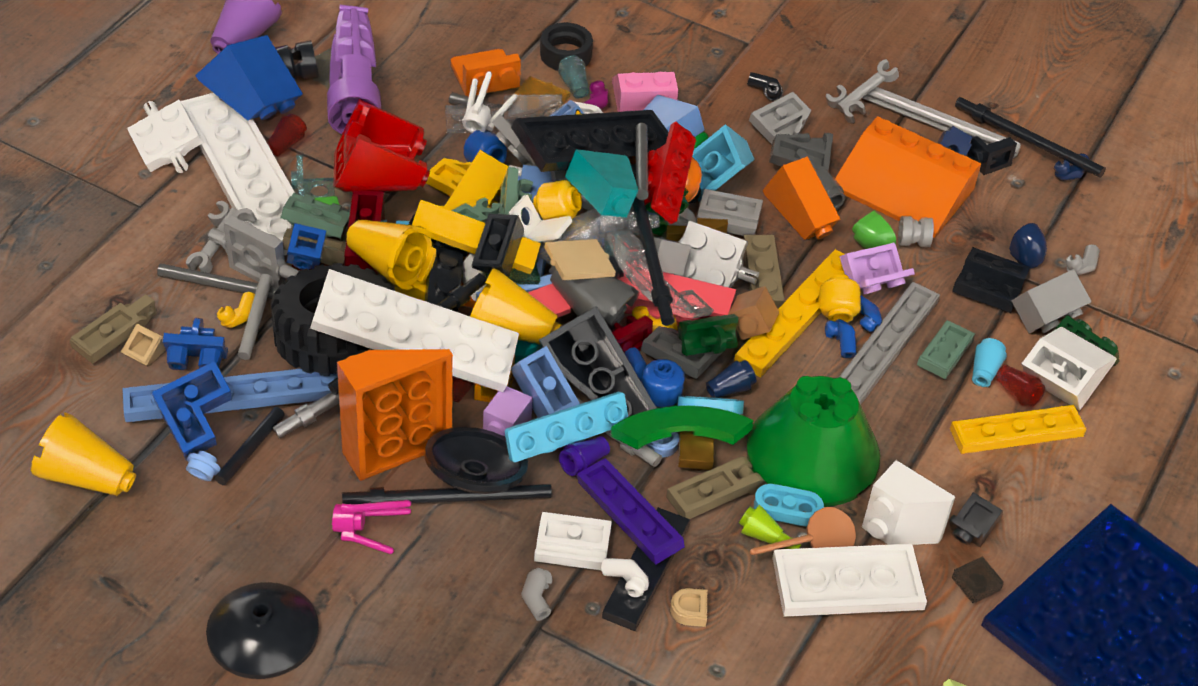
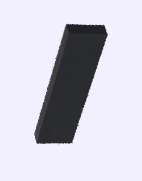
[602,507,690,631]

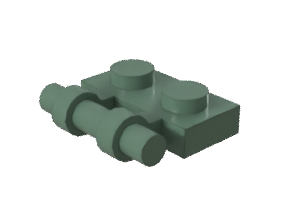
[281,193,350,239]

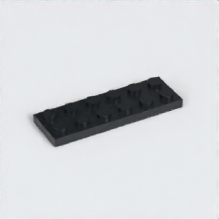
[511,110,669,172]

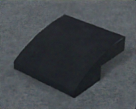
[952,247,1031,313]

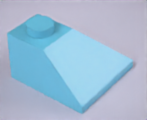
[692,124,755,202]

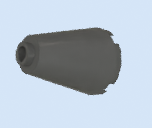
[549,265,640,332]

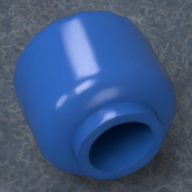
[464,130,507,163]
[641,359,685,408]

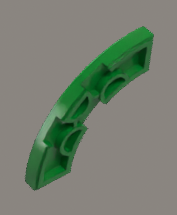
[611,406,753,450]

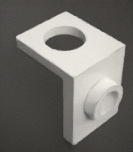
[509,195,573,243]

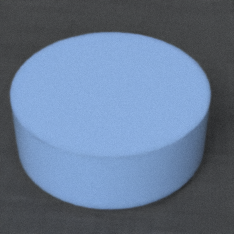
[647,432,679,457]

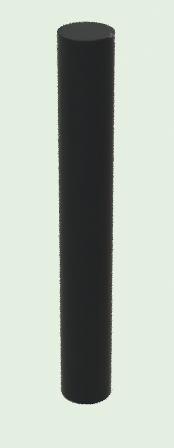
[215,407,285,485]

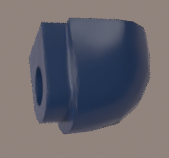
[938,126,972,156]
[1009,223,1047,268]

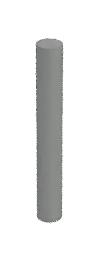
[237,274,273,360]

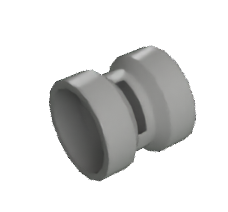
[898,216,934,247]

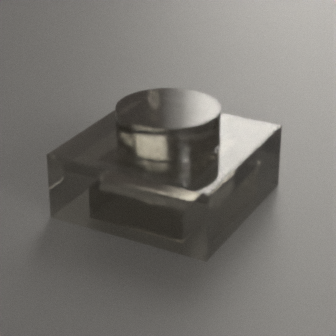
[952,556,1004,603]

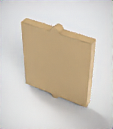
[544,239,616,280]

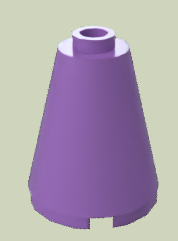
[210,0,282,54]

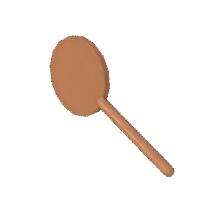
[750,507,856,555]

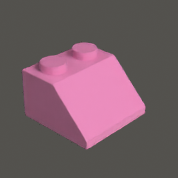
[612,72,678,112]

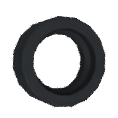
[540,22,593,72]

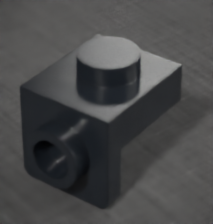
[949,492,1003,547]

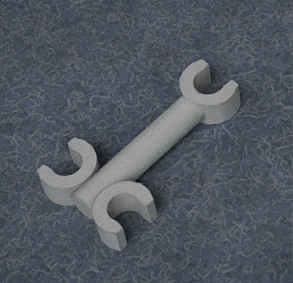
[826,59,899,124]
[186,201,257,273]

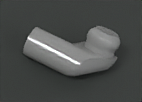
[521,568,552,621]

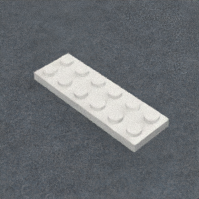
[310,269,519,392]

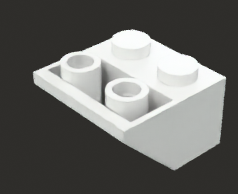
[1022,327,1117,410]

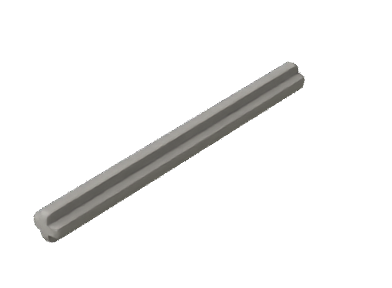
[862,87,1021,158]

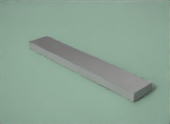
[839,282,940,405]

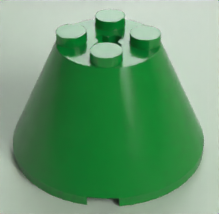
[746,376,880,507]

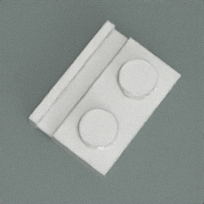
[534,512,612,570]

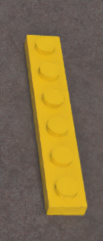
[734,249,845,378]

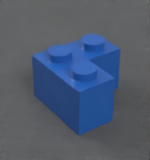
[151,361,232,460]

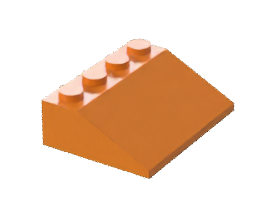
[835,116,981,238]
[337,349,453,481]

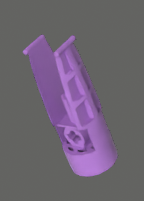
[327,4,381,134]

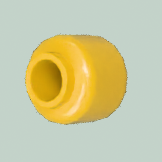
[533,180,582,220]
[820,274,861,322]

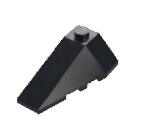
[539,306,657,417]

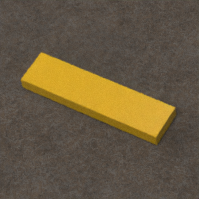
[412,200,541,274]
[950,405,1086,454]

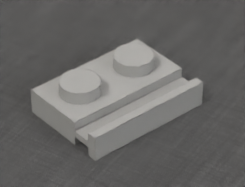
[696,189,763,236]

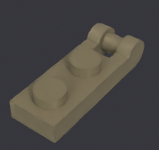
[666,456,765,519]

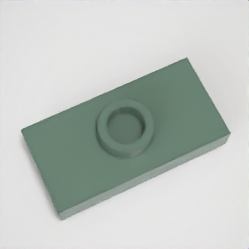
[917,320,975,379]

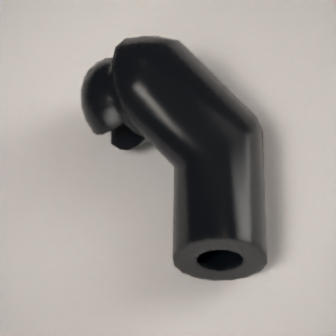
[747,72,783,100]

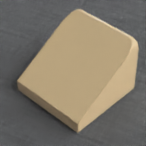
[121,324,166,367]

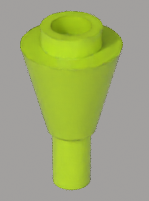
[739,504,802,549]

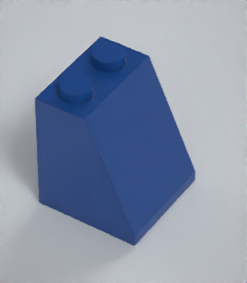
[195,35,303,121]

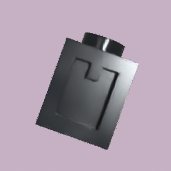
[967,136,1017,175]

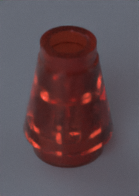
[267,114,307,157]
[996,365,1045,407]

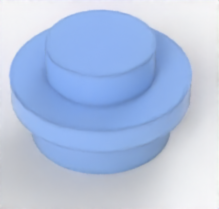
[186,451,221,481]

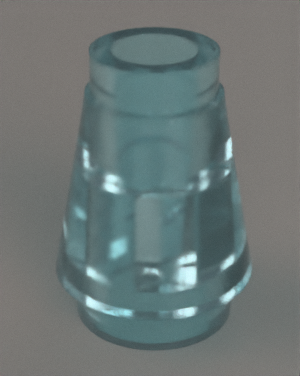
[558,56,589,98]

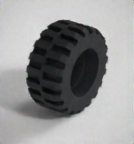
[271,263,395,376]

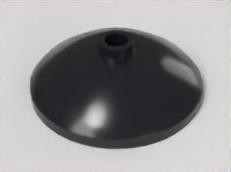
[424,427,528,494]
[206,582,319,679]

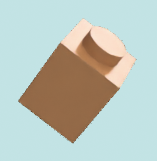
[728,286,779,340]

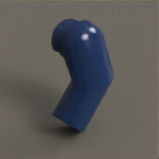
[1054,153,1090,181]

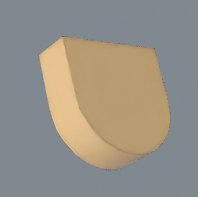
[670,588,708,627]

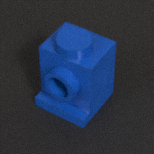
[287,223,326,270]

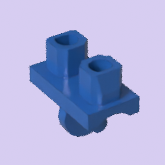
[163,318,228,370]

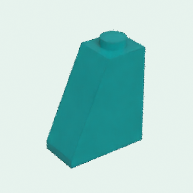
[565,149,638,218]

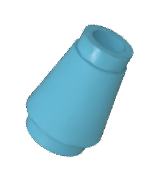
[972,338,1007,387]

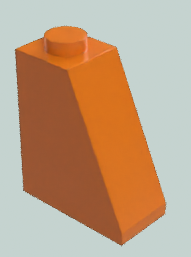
[762,156,840,240]

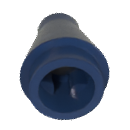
[706,360,757,398]

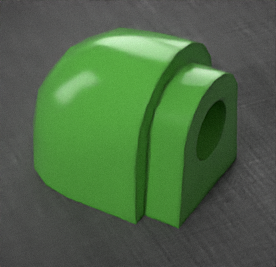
[852,211,896,249]

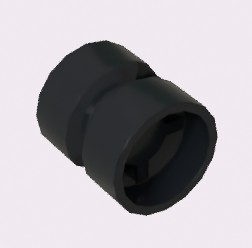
[275,40,319,81]

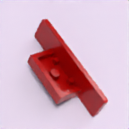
[644,121,696,224]

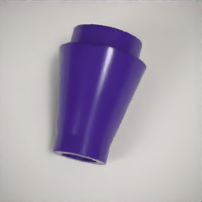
[559,436,610,476]

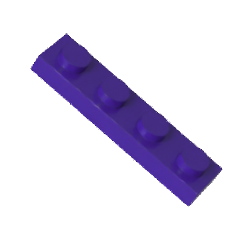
[577,458,685,565]

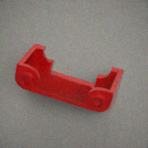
[333,99,430,192]

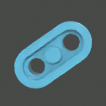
[677,396,744,414]
[754,484,824,526]

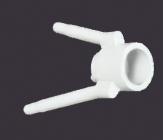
[462,72,518,133]

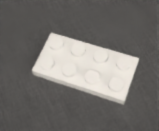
[772,544,927,617]

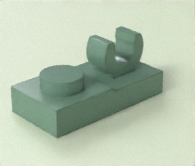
[499,167,533,217]

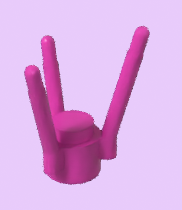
[332,500,411,554]

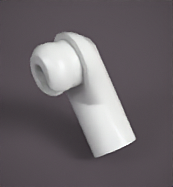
[601,558,649,597]

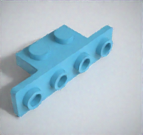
[505,392,628,462]

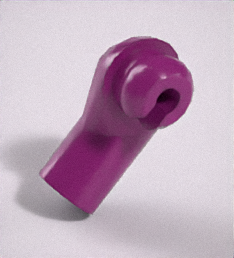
[583,80,608,109]

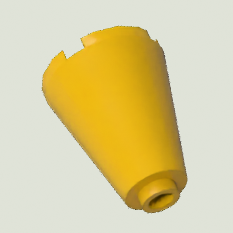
[347,220,436,290]
[470,268,561,345]
[31,412,136,496]

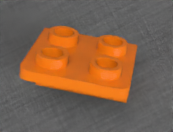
[451,49,521,97]

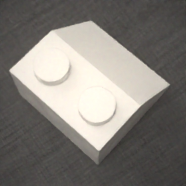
[862,460,955,545]

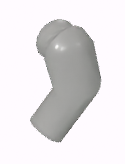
[1066,245,1100,276]

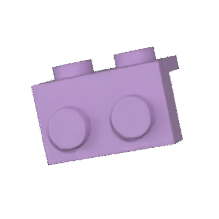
[840,242,915,294]

